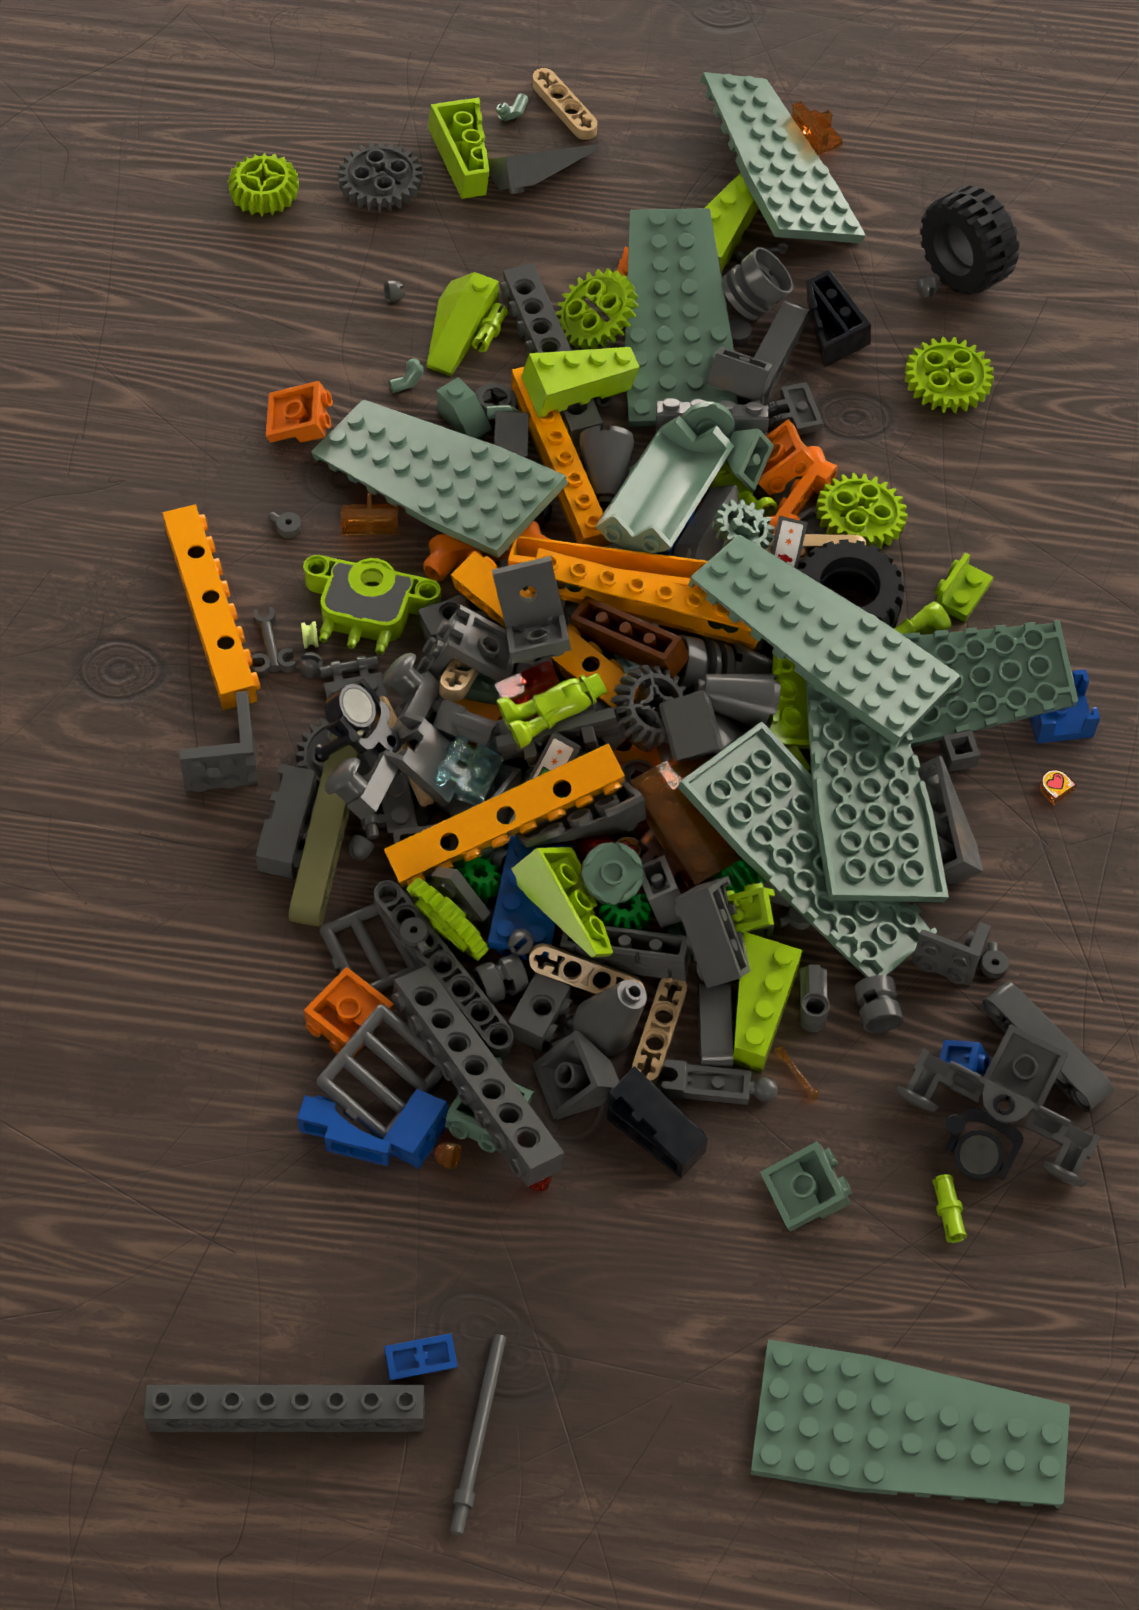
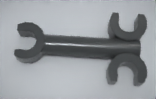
[252,607,296,678]

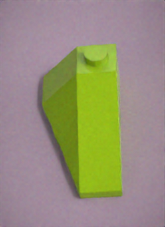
[427,272,499,377]
[511,847,613,958]

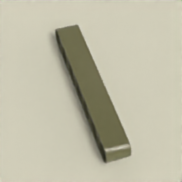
[289,730,366,927]

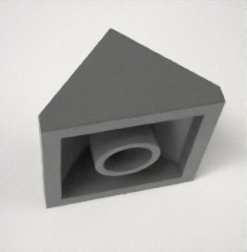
[659,690,724,762]

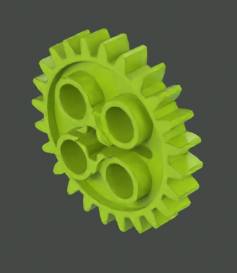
[556,268,639,350]
[905,337,994,413]
[815,473,908,549]
[406,877,489,961]

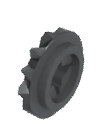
[475,383,517,421]

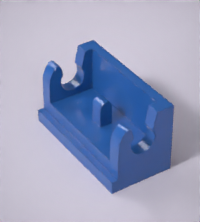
[383,1089,449,1169]
[384,1333,458,1381]

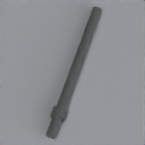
[449,1334,506,1536]

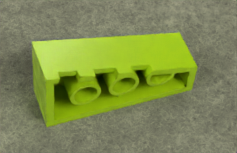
[428,97,490,199]
[705,173,759,275]
[521,347,640,418]
[733,932,803,1073]

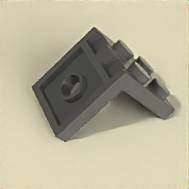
[492,556,571,664]
[416,605,515,685]
[179,691,258,792]

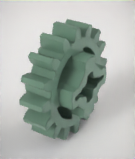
[712,499,775,550]

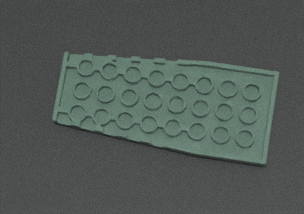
[700,72,866,243]
[625,208,738,427]
[312,400,568,558]
[688,535,960,745]
[902,620,1078,748]
[805,680,949,902]
[677,721,937,978]
[750,1339,1070,1509]

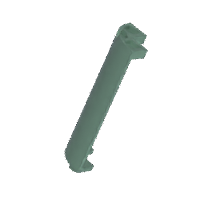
[595,416,734,553]

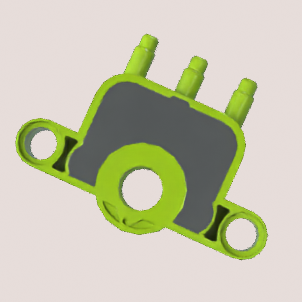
[303,555,441,655]

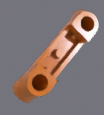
[758,446,839,537]
[423,521,551,582]

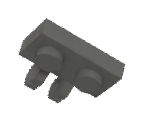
[766,382,824,435]
[427,866,490,921]

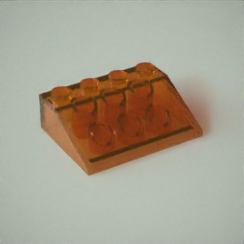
[629,758,742,890]

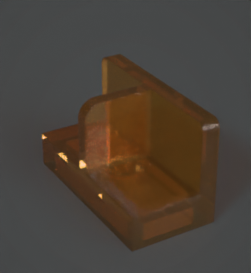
[791,101,843,156]
[341,493,399,535]

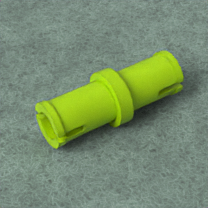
[472,303,508,352]
[932,1174,967,1243]

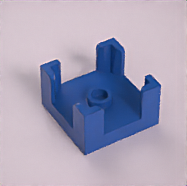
[1029,669,1100,744]

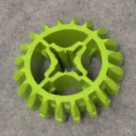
[228,152,299,217]

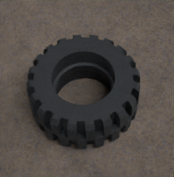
[920,185,1020,295]
[798,539,905,629]

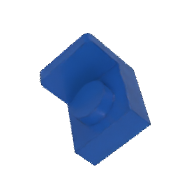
[939,1040,991,1077]

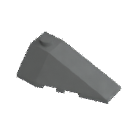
[488,144,598,194]
[673,485,738,561]
[918,756,983,884]
[515,781,646,848]

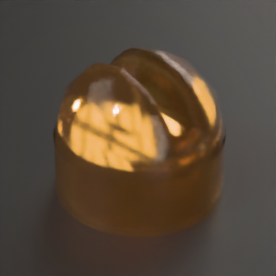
[434,1142,461,1169]

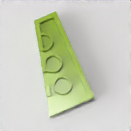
[768,654,810,749]

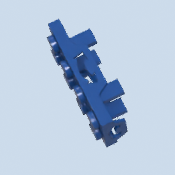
[488,836,571,961]

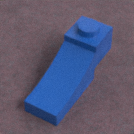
[297,1095,392,1166]

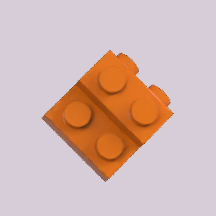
[266,381,333,443]
[758,419,815,496]
[304,967,394,1058]

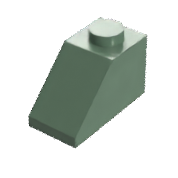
[436,377,492,440]
[726,428,774,491]

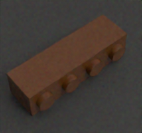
[570,596,690,678]

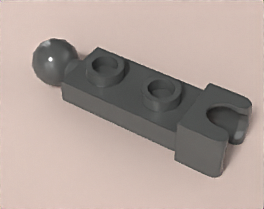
[661,1060,778,1105]

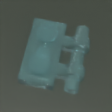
[435,735,505,805]

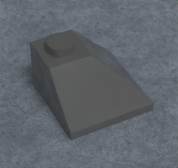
[532,1031,619,1120]

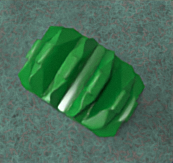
[453,856,502,905]
[712,859,765,893]
[598,892,652,930]

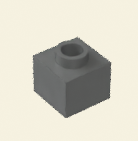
[940,730,980,772]

